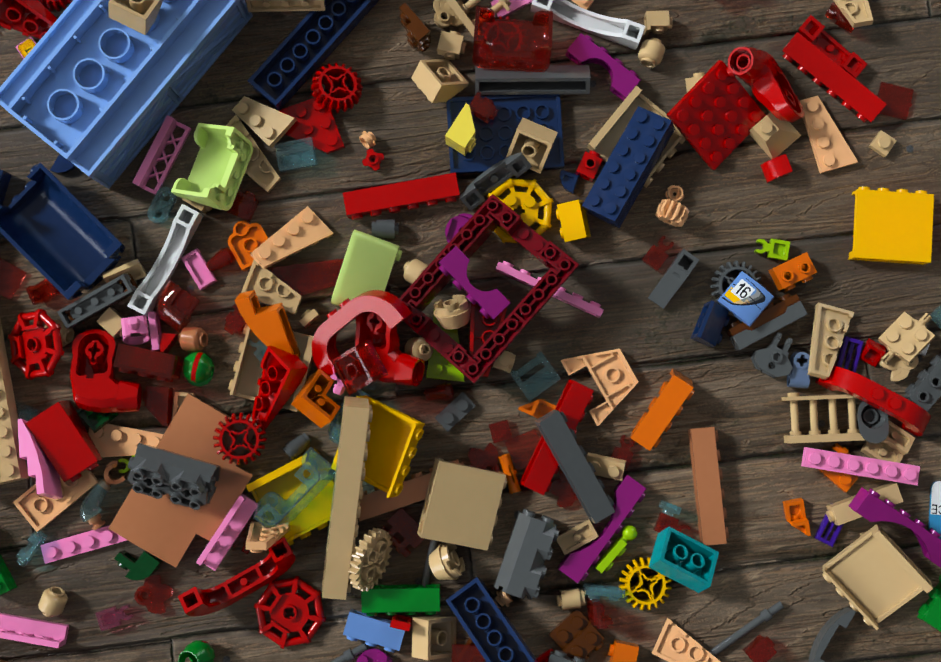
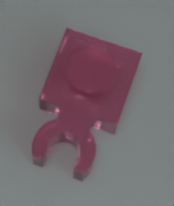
[95,604,134,631]

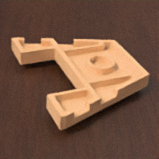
[560,349,638,426]

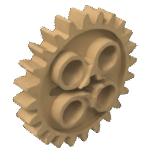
[348,528,392,592]

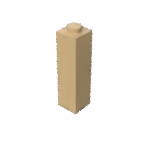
[826,482,904,526]

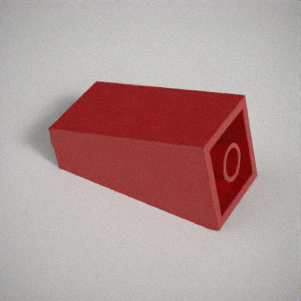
[25,400,102,483]

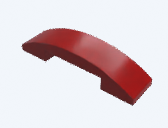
[798,15,867,79]

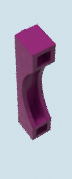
[558,474,646,583]
[849,487,941,568]

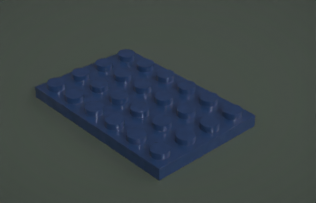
[446,94,564,174]

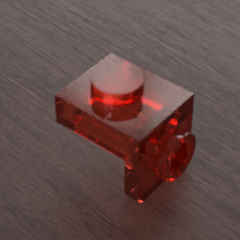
[26,279,61,305]

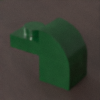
[114,550,163,580]

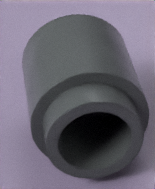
[372,219,399,239]

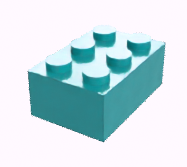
[648,526,719,593]

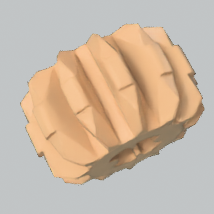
[655,199,689,227]

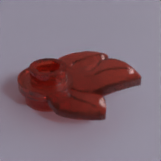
[468,443,499,472]
[549,469,578,507]
[134,575,174,614]

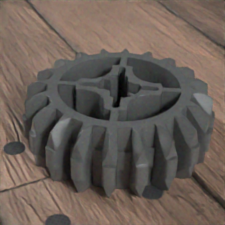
[710,260,763,306]

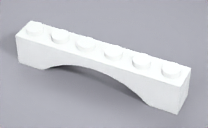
[530,0,645,50]
[127,204,203,316]

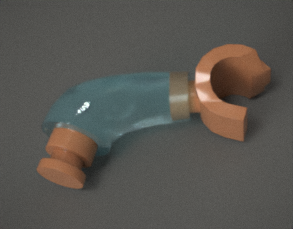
[80,460,126,531]

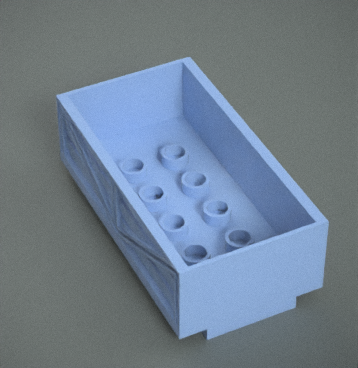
[0,0,253,189]

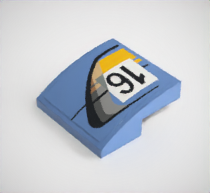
[717,271,774,327]

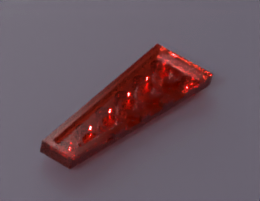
[266,259,344,306]

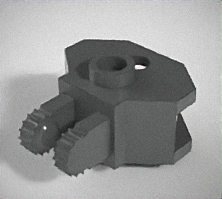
[750,332,793,378]

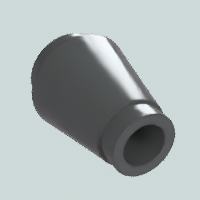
[283,433,312,460]

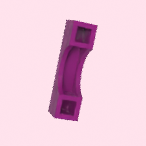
[565,33,640,101]
[438,246,510,319]

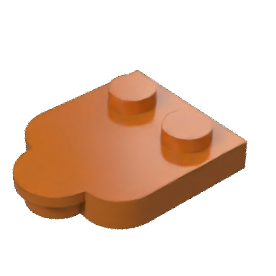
[228,221,268,272]

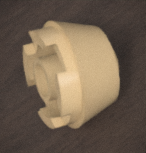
[433,295,471,329]
[429,543,465,580]

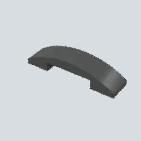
[459,152,532,211]
[808,607,856,662]

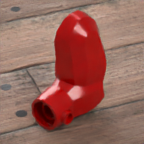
[726,47,805,123]
[355,312,425,386]
[70,329,142,413]

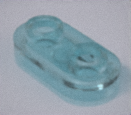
[147,187,177,224]
[16,531,47,567]

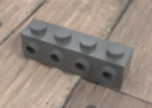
[903,353,941,412]

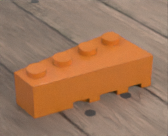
[630,368,694,451]

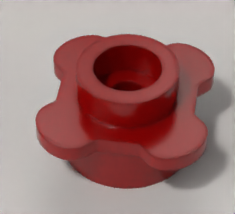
[362,149,384,171]

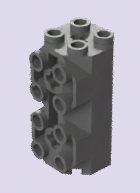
[128,443,221,510]
[494,509,559,600]

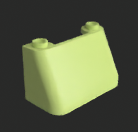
[171,123,253,211]
[331,230,402,308]

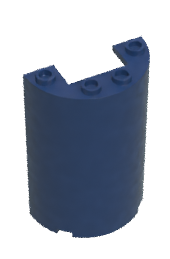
[0,163,125,300]

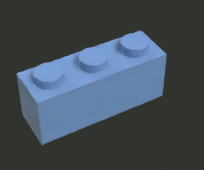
[343,609,405,652]

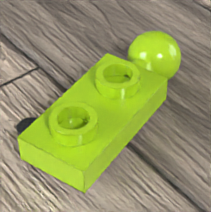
[594,525,637,573]

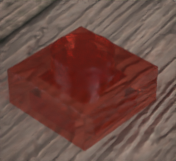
[489,420,512,443]

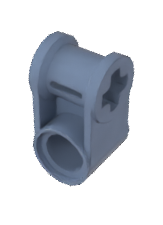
[787,351,810,389]

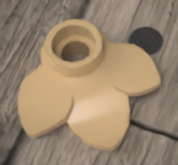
[433,0,463,28]
[878,356,919,382]

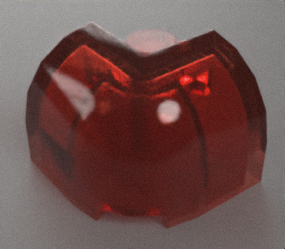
[155,279,200,333]

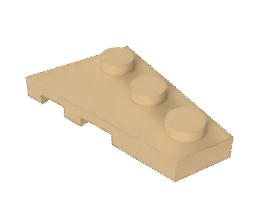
[232,96,297,148]
[241,260,302,315]

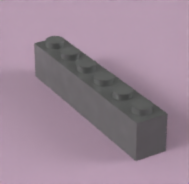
[475,65,591,95]
[534,409,615,524]

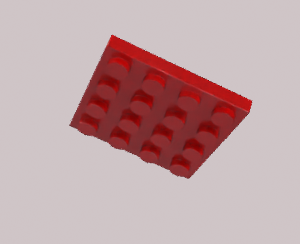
[666,60,766,170]

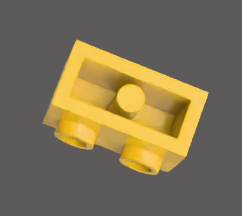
[556,199,591,242]

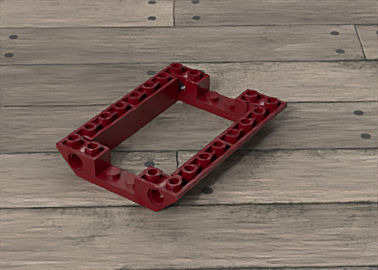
[399,194,579,384]

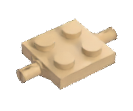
[878,312,935,365]

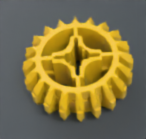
[619,557,672,610]

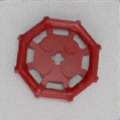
[8,309,65,380]
[254,576,326,649]

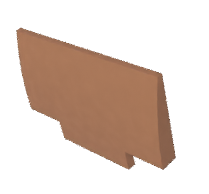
[108,393,255,567]

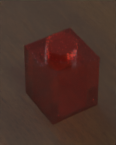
[743,634,777,662]

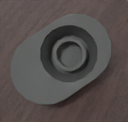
[857,401,889,444]

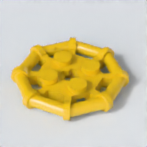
[486,178,554,244]

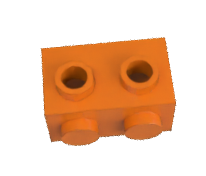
[768,252,817,292]

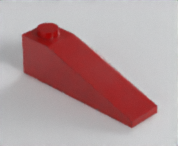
[0,0,57,39]
[252,346,308,430]

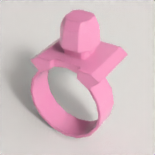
[121,315,151,345]
[330,355,360,396]

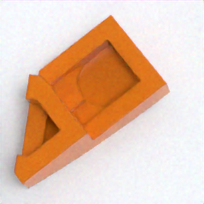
[518,399,556,419]
[782,498,811,536]

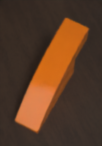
[234,290,301,358]

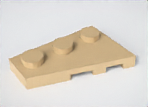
[833,0,873,28]

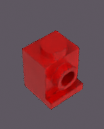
[575,150,603,182]

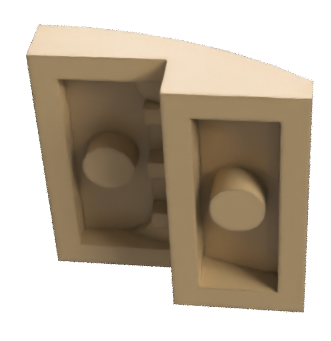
[860,421,915,463]

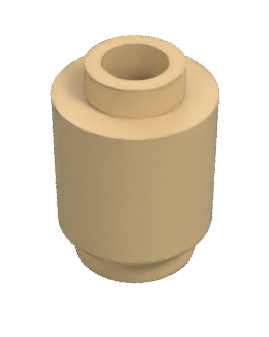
[556,588,585,610]

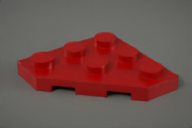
[279,98,345,154]

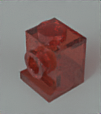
[469,91,499,124]
[224,304,246,335]

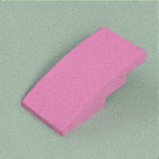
[17,419,63,499]

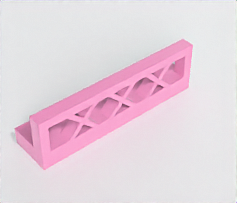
[132,115,191,196]
[196,494,259,571]
[0,613,69,648]

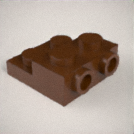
[399,3,431,52]
[549,608,605,662]

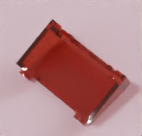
[473,6,553,72]

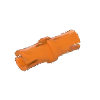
[498,453,521,494]

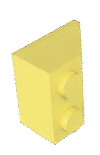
[445,103,476,156]

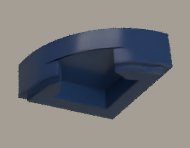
[50,154,76,174]
[560,170,579,194]

